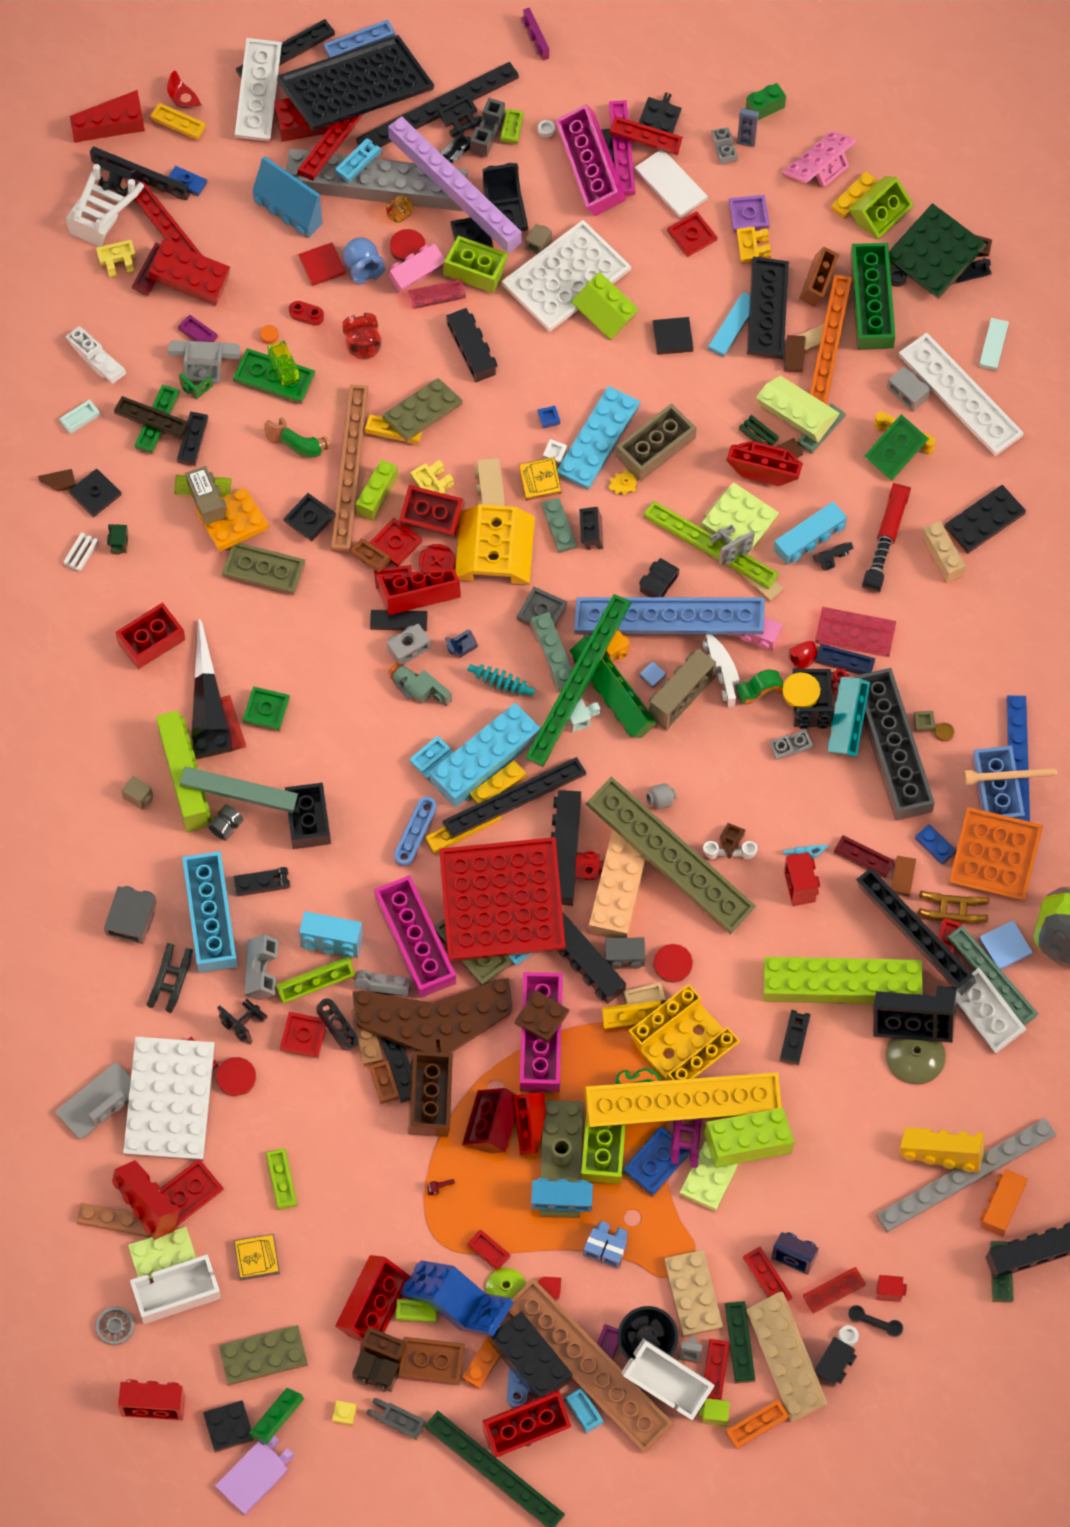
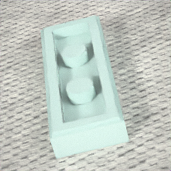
[979,318,1009,371]

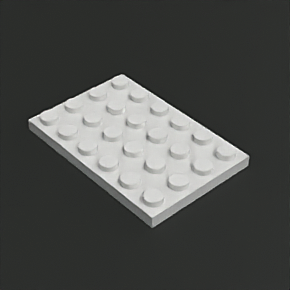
[502,220,631,332]
[123,1037,215,1161]

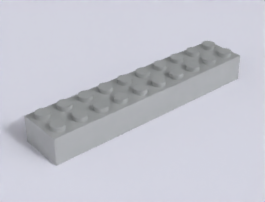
[285,149,468,211]

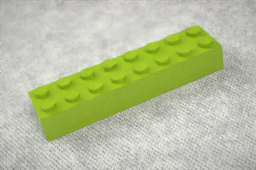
[763,957,923,1004]

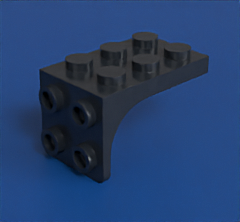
[482,163,528,232]
[792,669,834,729]

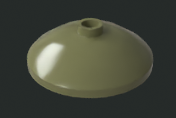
[886,1038,946,1085]

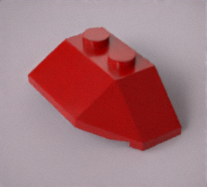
[726,441,803,487]

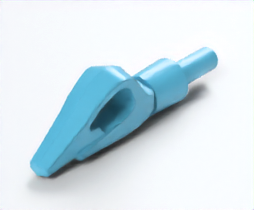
[783,844,829,858]

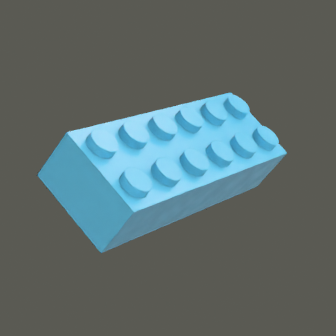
[429,703,541,808]
[182,851,238,973]

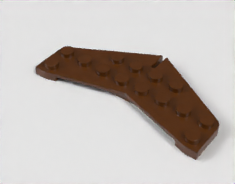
[352,978,513,1053]

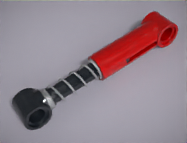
[862,483,911,593]

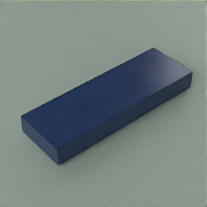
[815,644,876,675]

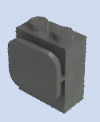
[104,886,157,944]

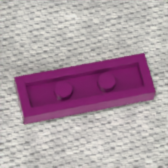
[521,7,549,60]

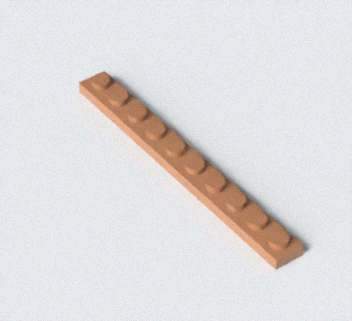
[331,384,369,552]

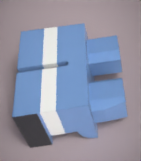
[583,1221,628,1269]

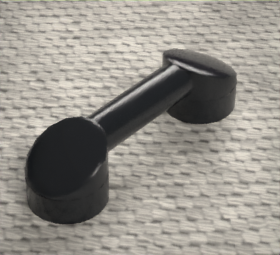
[848,1305,903,1337]

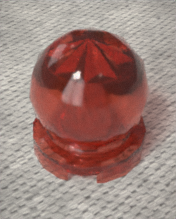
[342,313,382,360]

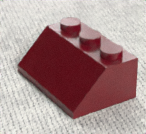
[462,1088,516,1153]

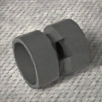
[207,804,244,841]

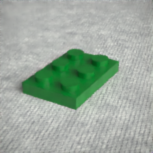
[864,414,929,481]

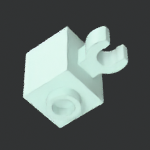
[568,699,600,732]

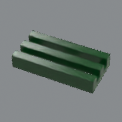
[739,415,779,446]

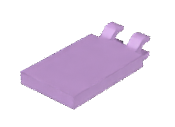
[215,1435,294,1515]

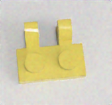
[96,240,136,278]
[410,460,455,494]

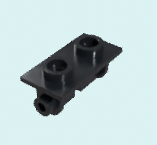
[439,132,471,165]
[956,258,992,283]

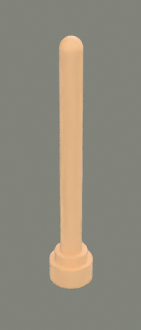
[964,768,1057,786]

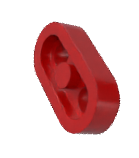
[289,301,324,326]

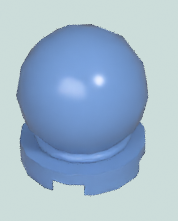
[343,237,386,284]

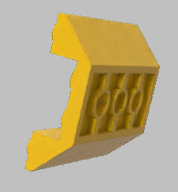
[455,504,535,585]
[629,984,740,1081]

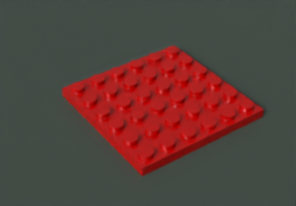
[439,837,566,961]

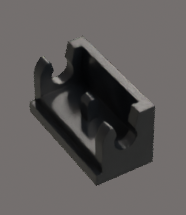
[579,506,603,550]

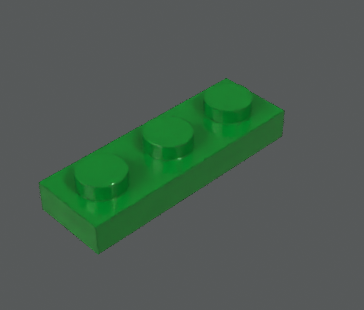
[249,1387,304,1445]

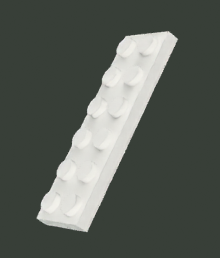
[235,38,282,142]

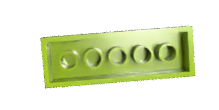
[156,710,211,833]

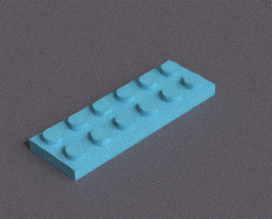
[557,386,641,490]

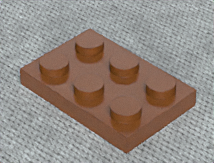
[398,1337,465,1385]

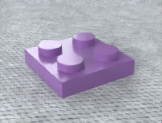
[729,195,770,233]

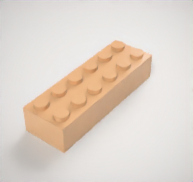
[589,829,646,938]

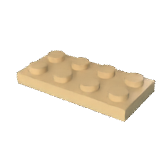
[664,1250,723,1337]

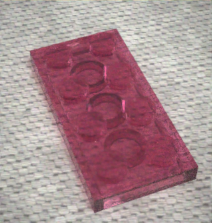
[815,607,896,657]

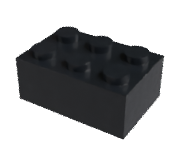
[284,782,331,849]

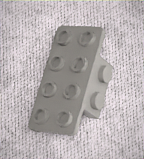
[56,1063,131,1139]

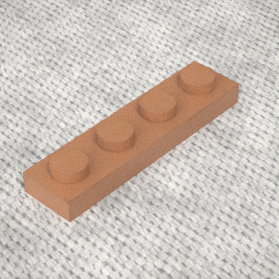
[76,1203,151,1238]

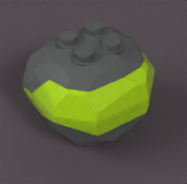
[1033,887,1070,966]

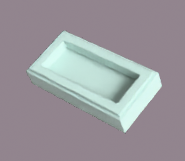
[59,399,100,434]

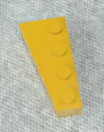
[900,1127,984,1173]

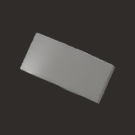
[711,127,738,165]
[770,729,814,760]

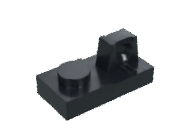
[813,542,854,571]

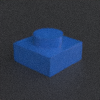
[538,405,560,429]

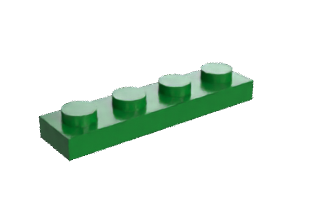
[135,384,180,454]

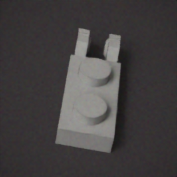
[354,970,411,996]

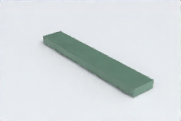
[180,766,298,813]
[947,926,1038,1026]

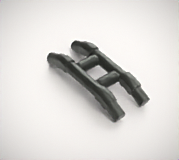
[146,943,193,1013]

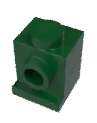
[107,524,129,555]

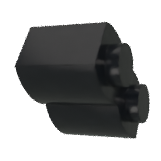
[639,558,680,597]

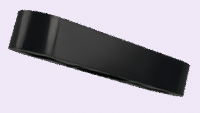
[316,998,358,1051]

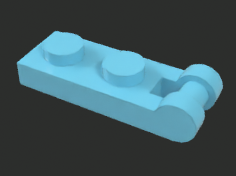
[335,138,382,183]

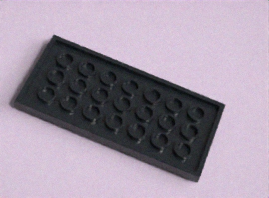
[277,35,434,131]

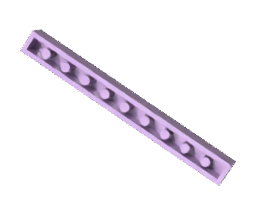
[388,116,521,253]

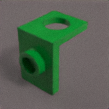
[179,373,213,399]

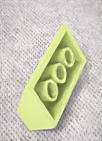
[756,376,840,443]

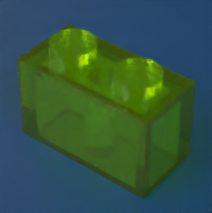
[267,340,299,387]

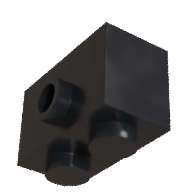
[815,1337,857,1387]

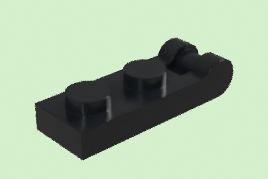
[234,867,290,897]
[780,1009,811,1065]

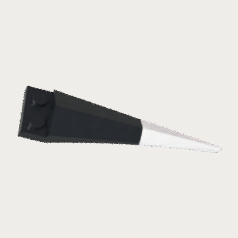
[191,619,233,759]

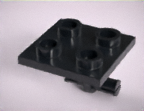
[217,999,268,1044]

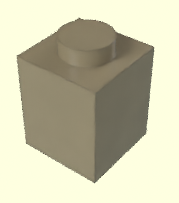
[525,224,552,254]
[121,776,153,809]

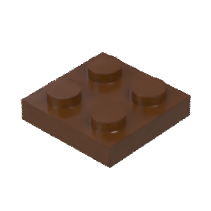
[515,990,569,1043]

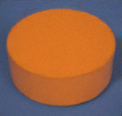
[260,325,279,344]

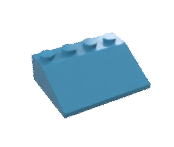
[253,156,323,238]

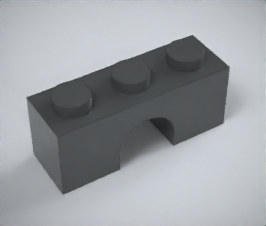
[470,98,505,157]

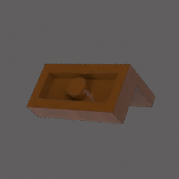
[360,1327,406,1364]

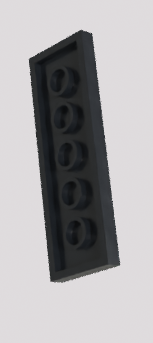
[747,256,789,359]

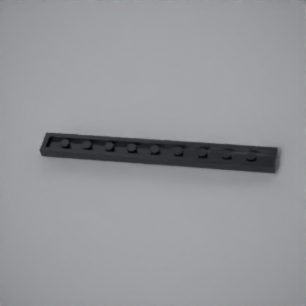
[356,61,519,153]

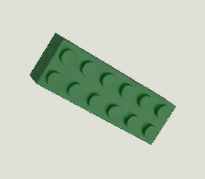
[850,243,895,349]

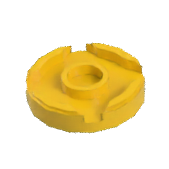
[782,672,821,708]

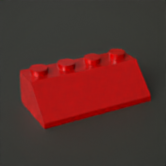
[335,1255,411,1342]
[482,1390,571,1458]

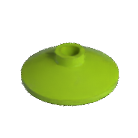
[486,1268,526,1299]

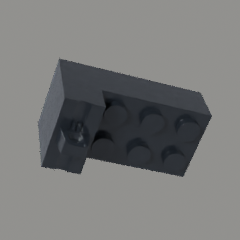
[873,985,957,1043]

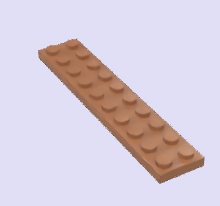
[509,1278,675,1454]

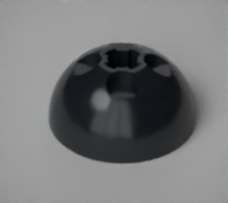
[617,1306,678,1360]

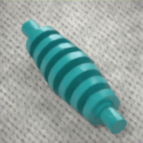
[467,664,535,696]

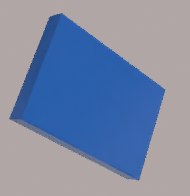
[622,1127,691,1196]

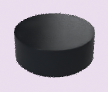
[890,268,907,287]

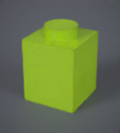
[699,1398,730,1427]

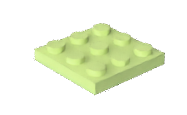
[701,482,779,555]

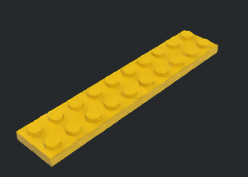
[584,1072,782,1127]

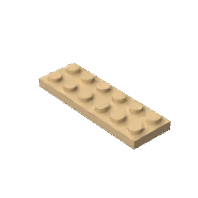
[746,1292,828,1422]

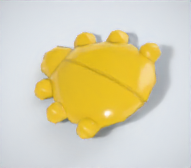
[609,470,637,495]

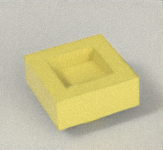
[332,1400,357,1426]

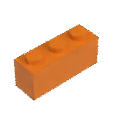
[980,1169,1028,1237]

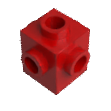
[575,851,604,880]

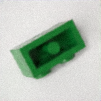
[745,83,786,120]

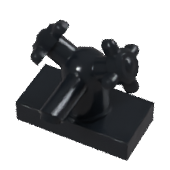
[98,157,139,197]

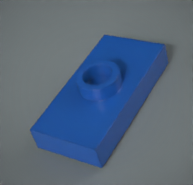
[168,165,207,196]

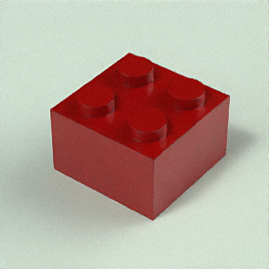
[784,852,820,906]

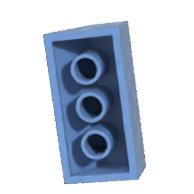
[972,746,1025,819]

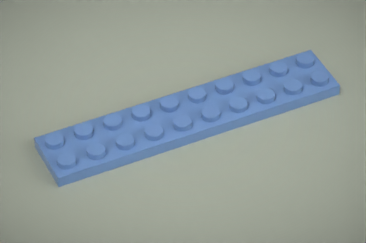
[574,597,765,634]

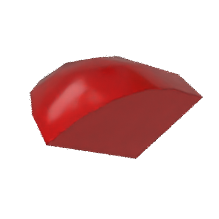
[789,641,817,669]

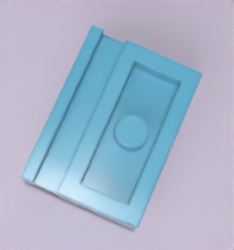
[409,736,454,781]

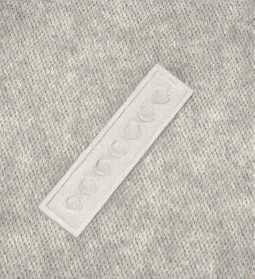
[899,333,1024,457]

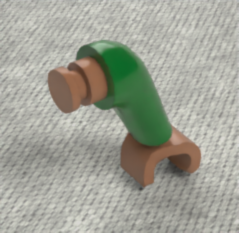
[264,417,330,458]

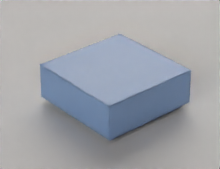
[639,661,666,688]

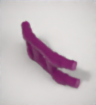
[670,1119,702,1168]

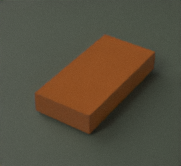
[891,855,916,897]

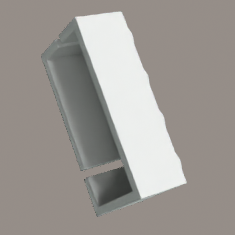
[130,1254,222,1324]
[621,1338,715,1420]

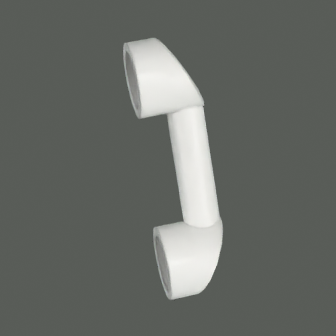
[703,841,757,860]

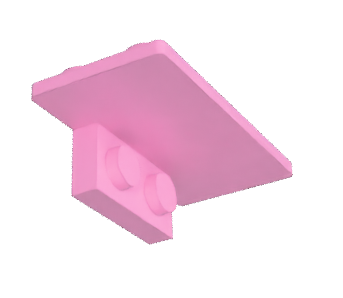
[783,131,856,187]

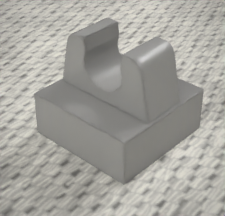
[679,1336,702,1363]

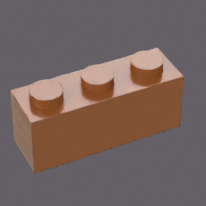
[799,246,839,307]

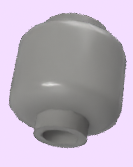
[646,783,676,810]

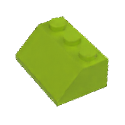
[849,176,914,239]
[443,236,508,293]
[571,272,639,340]

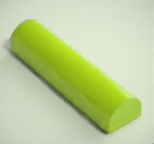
[275,956,355,1004]

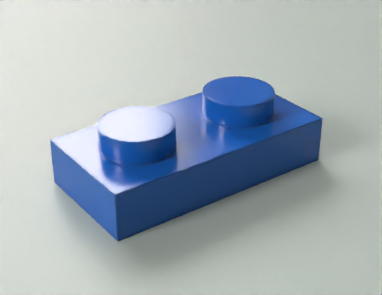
[915,824,956,865]

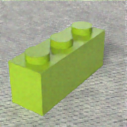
[356,459,398,521]

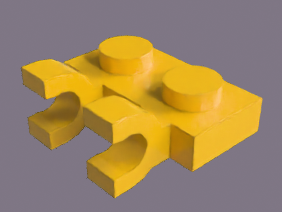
[737,227,771,263]

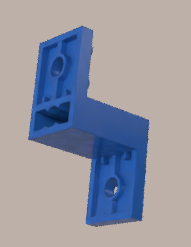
[400,1260,514,1337]

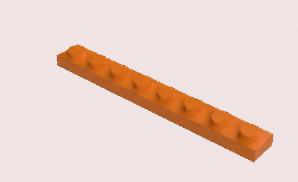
[810,274,852,405]

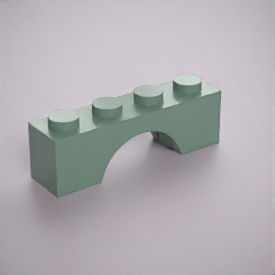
[530,612,572,693]

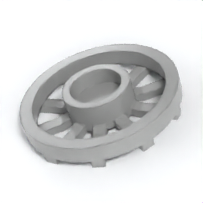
[96,1307,134,1345]

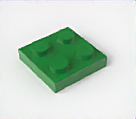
[243,686,290,731]

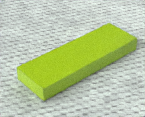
[266,1148,297,1210]

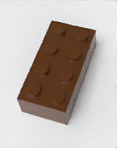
[408,1051,453,1137]

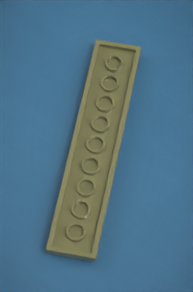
[585,776,756,935]

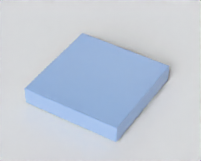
[979,920,1033,970]

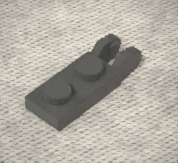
[366,1398,426,1440]

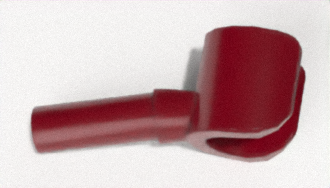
[427,1179,455,1195]

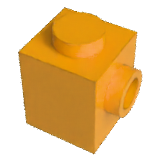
[606,630,630,662]

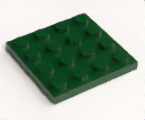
[889,203,987,299]

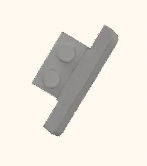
[168,340,240,383]

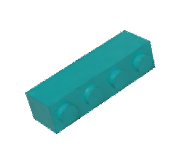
[828,677,870,757]

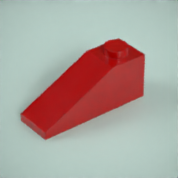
[513,1092,546,1155]

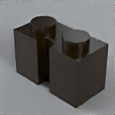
[352,1351,400,1392]

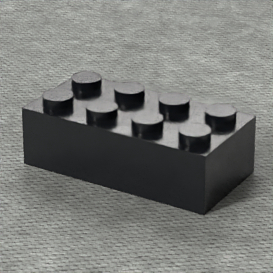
[489,1311,573,1399]

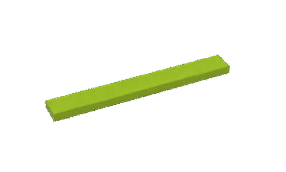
[643,501,779,589]

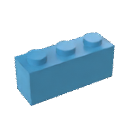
[531,1178,593,1212]

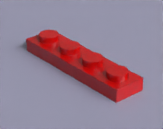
[609,116,683,155]

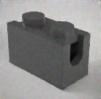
[605,937,645,969]

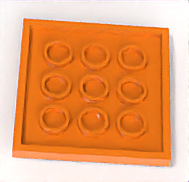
[949,807,1043,901]

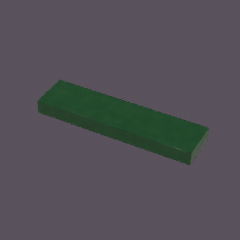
[725,1301,755,1384]

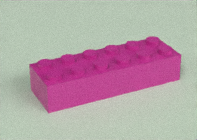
[556,104,626,216]
[374,875,456,998]
[520,972,563,1092]

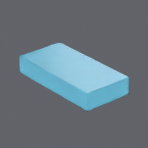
[565,1387,604,1433]

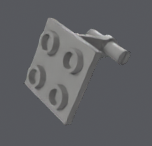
[709,524,755,566]

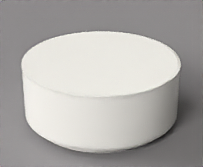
[538,120,555,139]
[838,1325,859,1347]

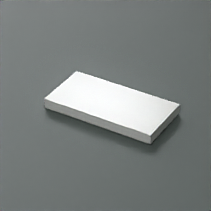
[635,150,708,218]
[956,968,1027,1054]

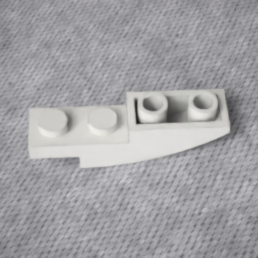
[65,326,126,384]
[702,634,740,707]

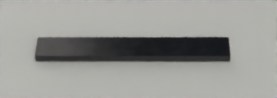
[442,757,586,839]

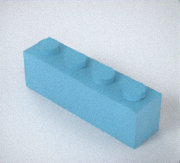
[773,501,847,565]

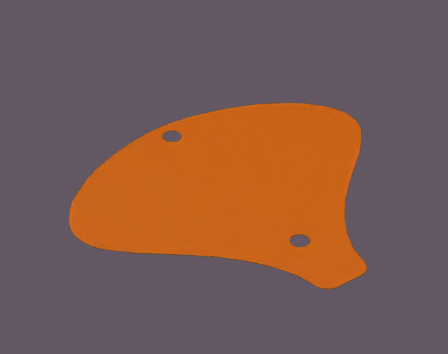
[423,1022,695,1278]

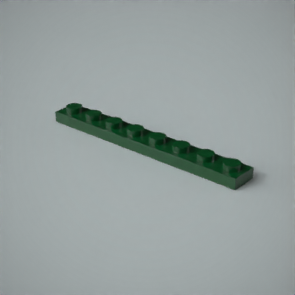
[424,1410,565,1527]

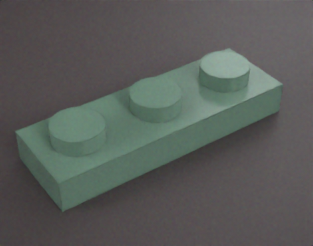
[541,498,576,553]

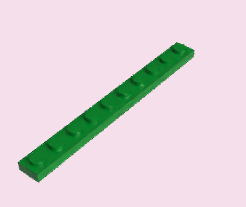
[525,594,632,767]

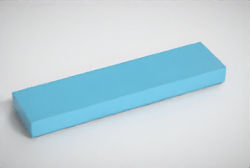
[708,292,750,357]

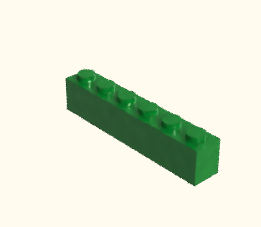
[569,636,657,738]

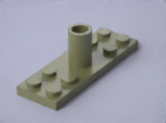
[540,1100,583,1218]

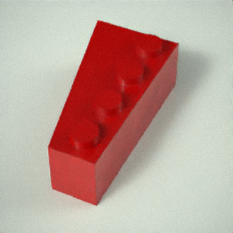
[70,90,145,143]
[377,569,461,615]
[112,1160,180,1240]

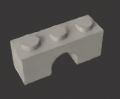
[244,934,279,1000]

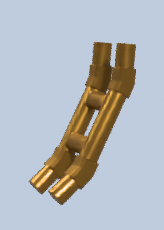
[918,890,989,924]

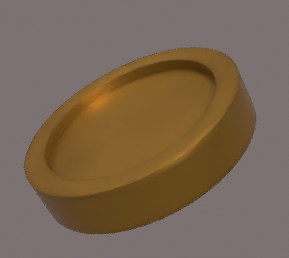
[935,722,954,741]

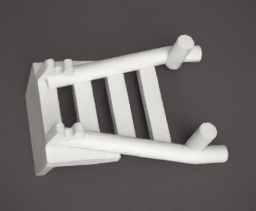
[66,164,144,247]

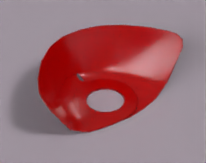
[167,70,203,108]

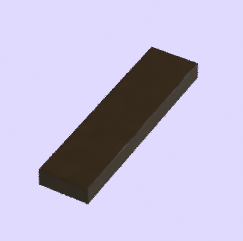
[114,396,189,440]

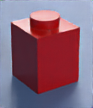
[876,1275,907,1302]

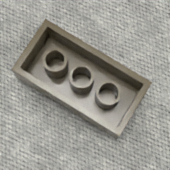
[616,403,696,481]
[649,649,716,731]

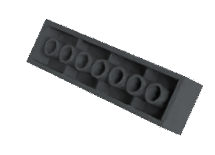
[854,668,935,821]

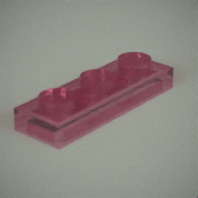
[408,279,466,309]

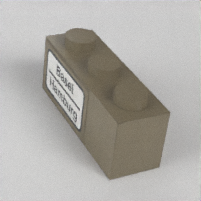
[185,466,227,525]

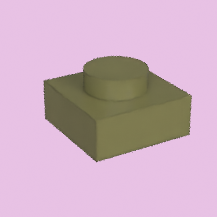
[914,711,935,732]

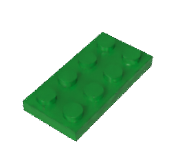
[233,348,315,404]

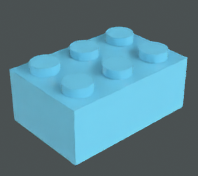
[299,911,363,959]

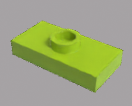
[500,109,524,145]
[396,1299,437,1323]

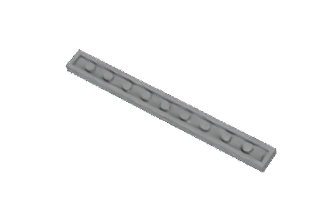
[876,1118,1056,1233]

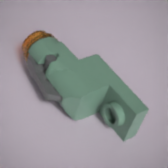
[388,662,452,706]

